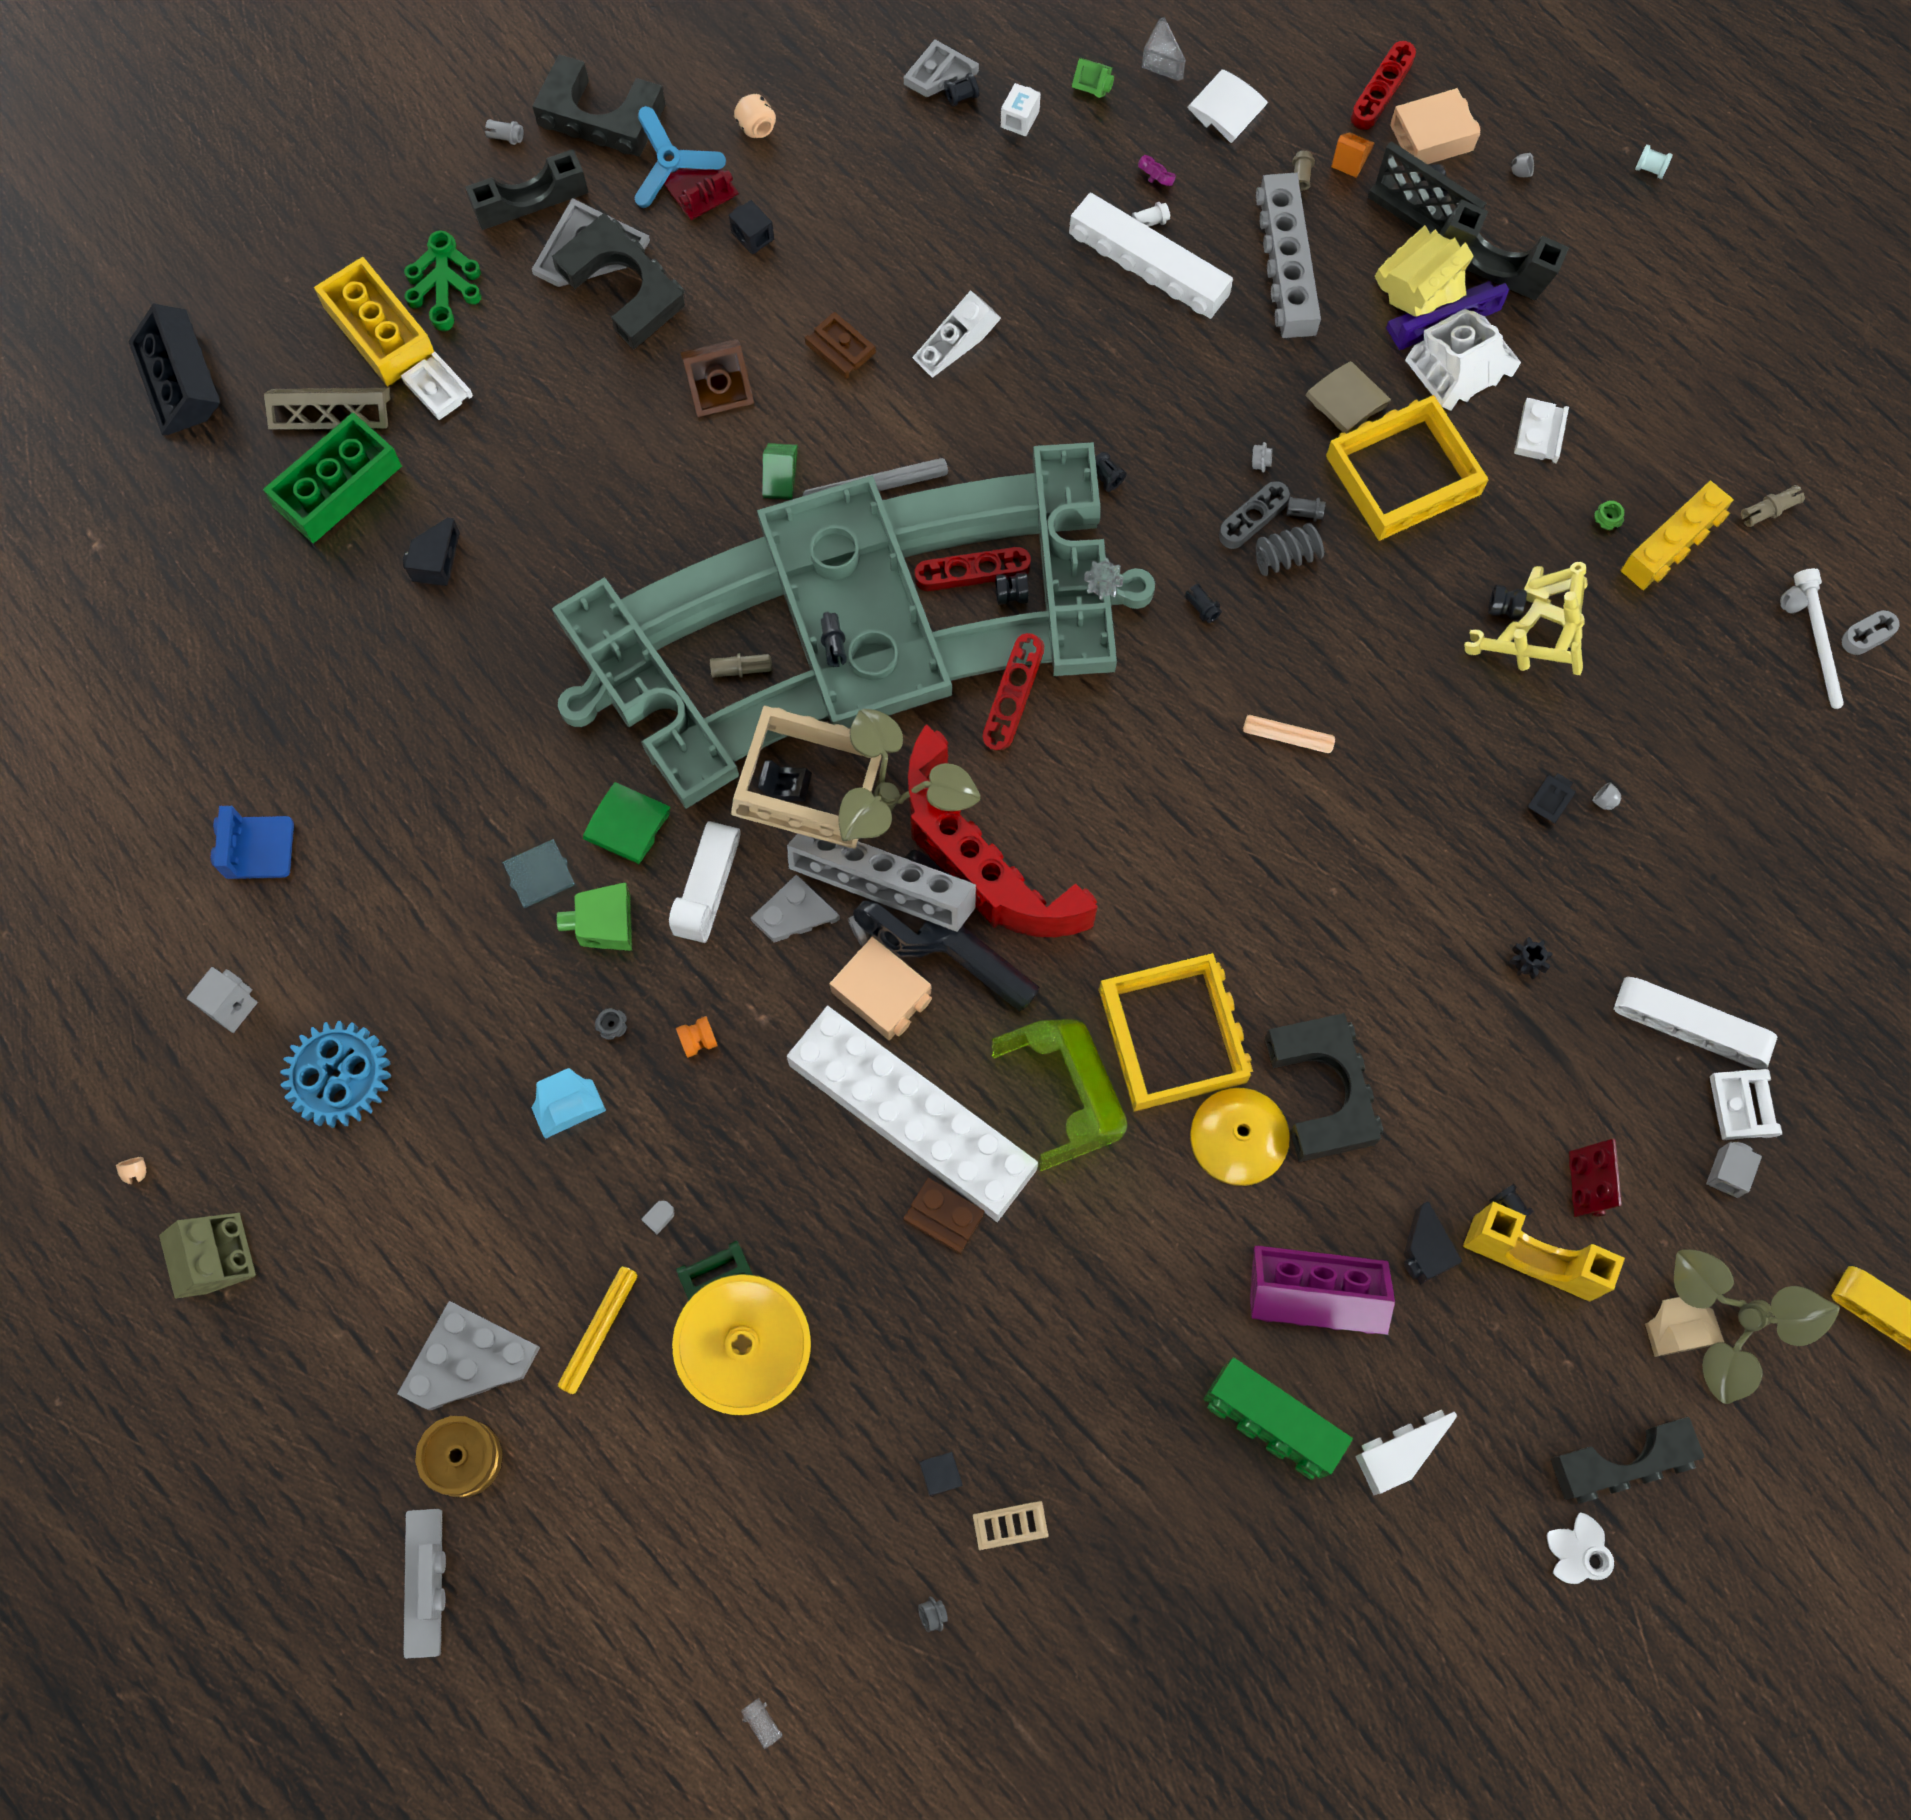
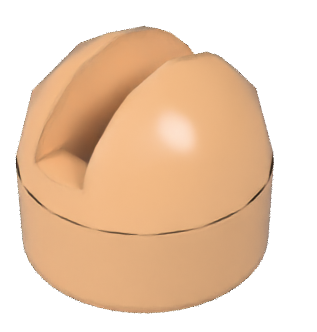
[116,1157,146,1184]

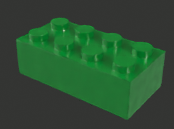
[263,412,402,544]
[1203,1357,1353,1480]

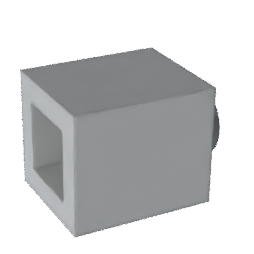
[1706,1142,1762,1198]

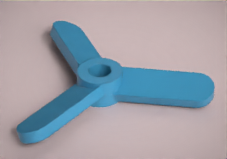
[635,106,726,208]

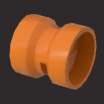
[676,1016,718,1058]

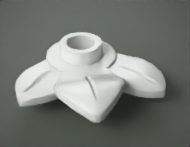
[1546,1513,1614,1584]

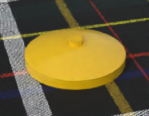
[672,1274,811,1415]

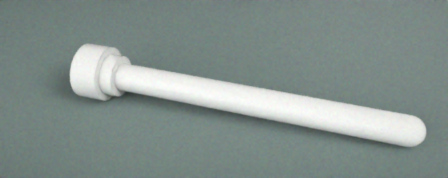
[1794,568,1843,709]

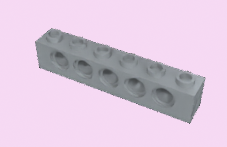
[1256,173,1321,338]
[787,833,976,932]

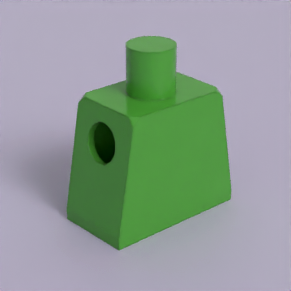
[557,883,632,951]

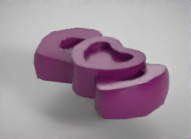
[1138,155,1176,186]

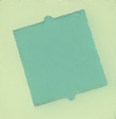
[503,839,575,908]

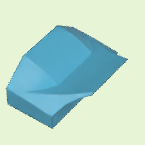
[531,1068,606,1139]

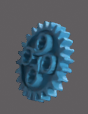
[280,1021,391,1128]

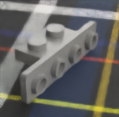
[404,1509,446,1658]

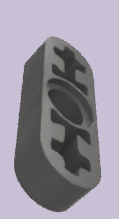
[1219,481,1290,549]

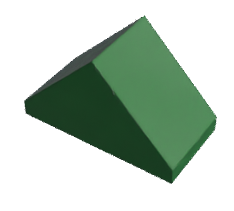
[762,443,798,500]

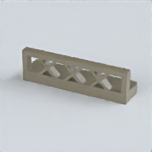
[264,388,391,430]

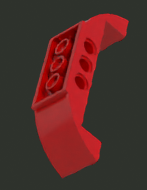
[908,725,1098,938]

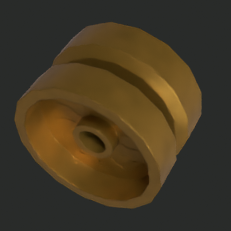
[415,1416,503,1497]

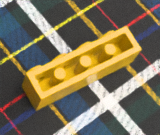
[1621,480,1734,590]

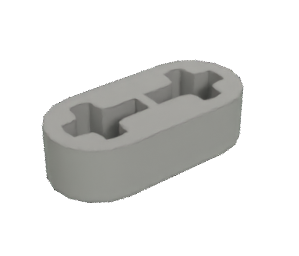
[1841,610,1900,655]

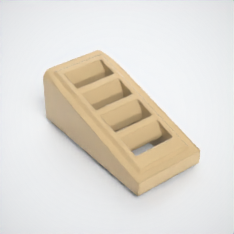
[973,1501,1048,1550]

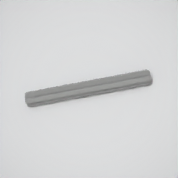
[803,458,948,496]

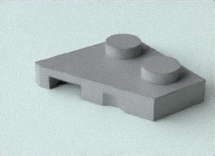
[904,40,979,97]

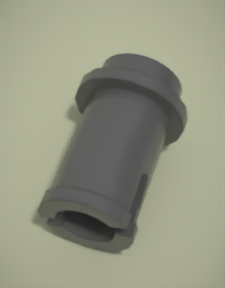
[1287,496,1326,522]

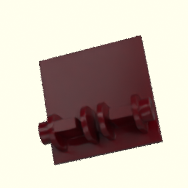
[664,168,739,220]
[1569,1139,1622,1217]

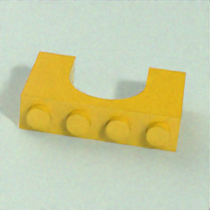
[1463,1202,1625,1302]

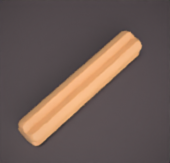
[1243,715,1335,753]

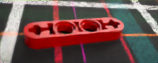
[1351,41,1416,130]
[915,547,1031,591]
[983,633,1045,750]

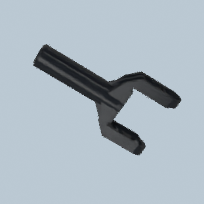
[853,850,1040,1012]

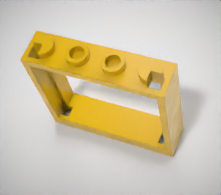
[1326,395,1489,541]
[1099,953,1253,1111]

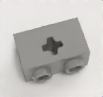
[187,967,258,1033]

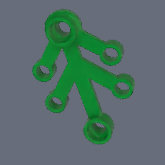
[404,230,481,331]

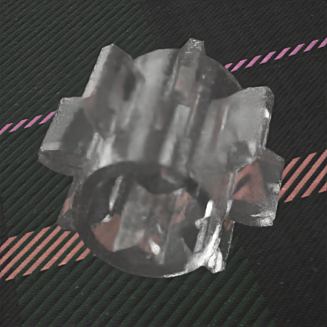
[1084,558,1124,600]

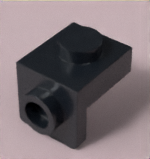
[758,760,812,802]

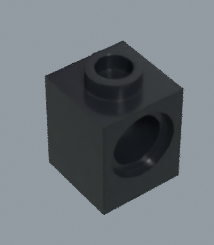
[728,200,775,255]

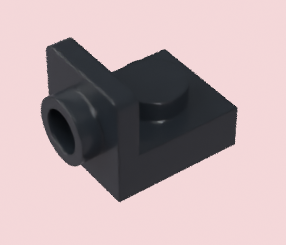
[1527,773,1576,823]

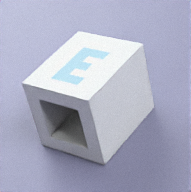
[1001,83,1040,137]

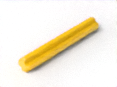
[558,1266,637,1394]

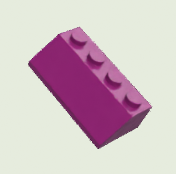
[1250,1245,1395,1335]

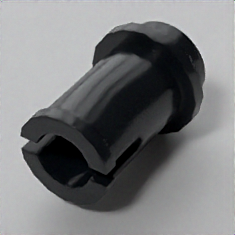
[1184,584,1222,623]

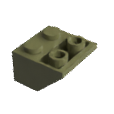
[159,1213,256,1299]

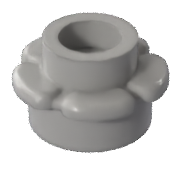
[1252,442,1272,472]

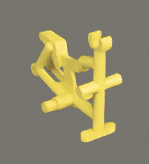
[1464,562,1588,675]

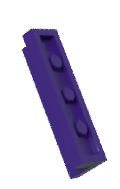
[1386,281,1509,350]

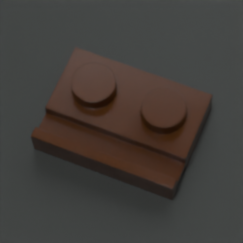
[804,311,876,379]
[903,1178,985,1255]

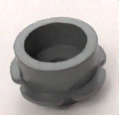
[595,1008,627,1040]
[918,1597,948,1632]

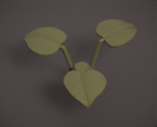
[838,709,980,841]
[1674,1249,1840,1404]

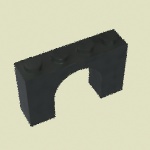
[532,54,666,157]
[1440,199,1569,300]
[552,213,685,350]
[1265,1013,1383,1162]

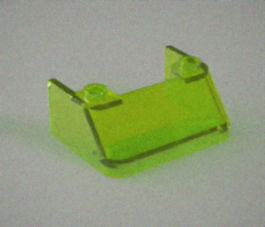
[991,1019,1127,1171]

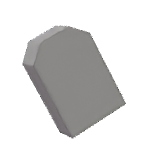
[641,1201,674,1234]

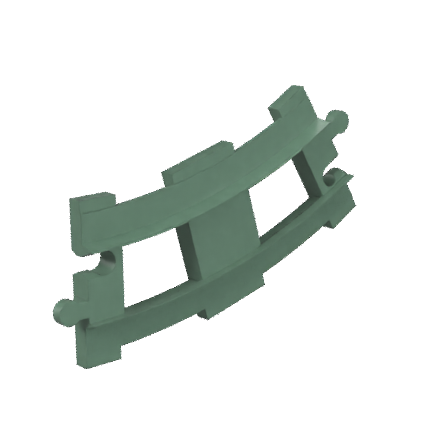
[552,442,1155,809]

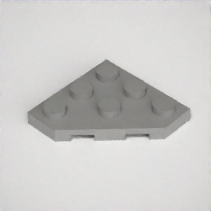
[532,198,650,287]
[397,1301,540,1410]

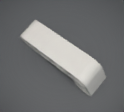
[669,821,740,943]

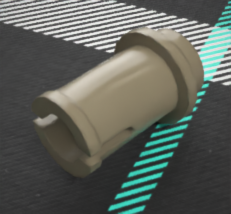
[1292,151,1315,191]

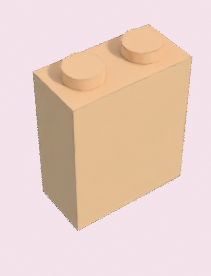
[1390,88,1480,165]
[829,936,932,1041]

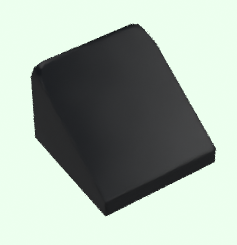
[919,1452,963,1497]

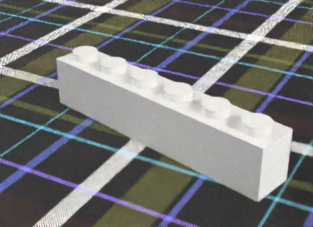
[1069,192,1233,319]

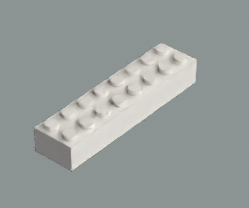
[787,1006,1038,1222]

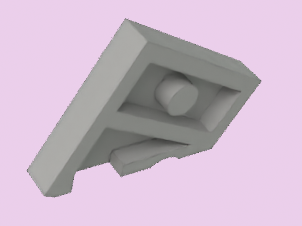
[751,875,840,943]

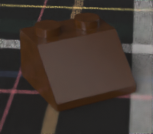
[680,339,754,417]

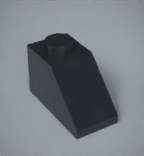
[403,517,460,586]
[1403,1201,1463,1285]

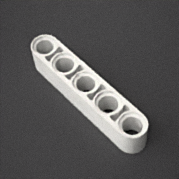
[1614,977,1777,1069]

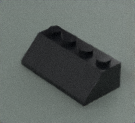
[128,303,220,435]

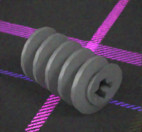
[1256,523,1324,576]

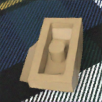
[1645,1297,1724,1357]

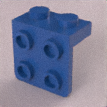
[211,806,294,879]

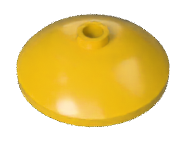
[1190,1088,1290,1186]

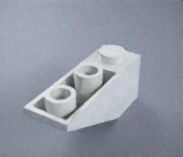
[912,290,1001,377]
[1355,1409,1457,1495]

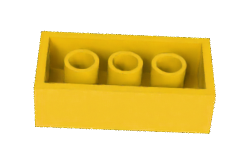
[314,257,434,387]

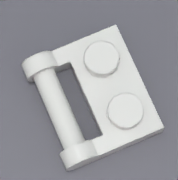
[1709,1069,1782,1140]

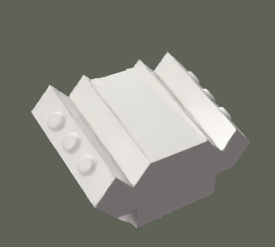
[1405,308,1521,411]

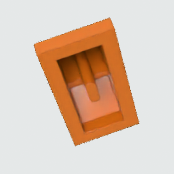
[1331,132,1375,178]

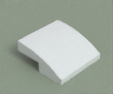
[1187,69,1268,143]

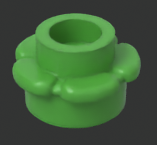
[1594,501,1624,530]

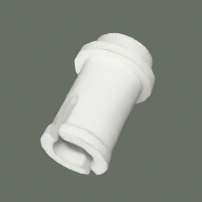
[1132,202,1170,227]

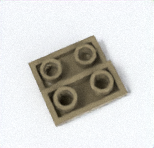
[1305,361,1391,434]

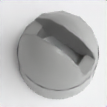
[1511,153,1534,177]
[1780,586,1809,613]
[1592,782,1621,810]

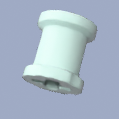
[1635,144,1673,179]

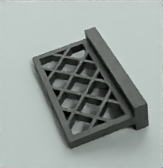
[1368,141,1487,234]

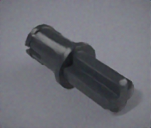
[821,612,847,667]

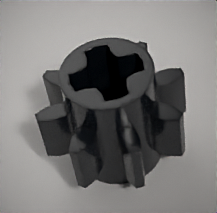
[1509,937,1553,979]

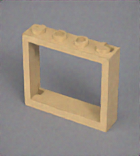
[731,706,882,849]

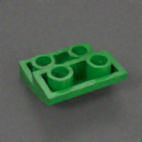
[583,782,670,864]

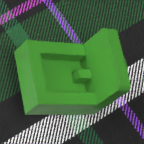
[1072,58,1114,98]

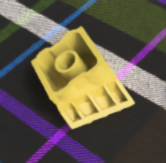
[1375,225,1474,317]

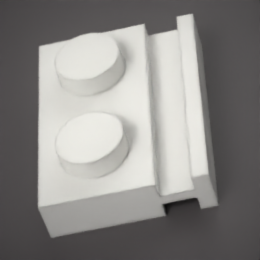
[401,352,473,420]
[1514,398,1569,463]

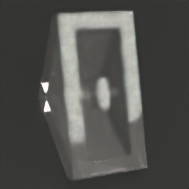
[1142,17,1186,81]

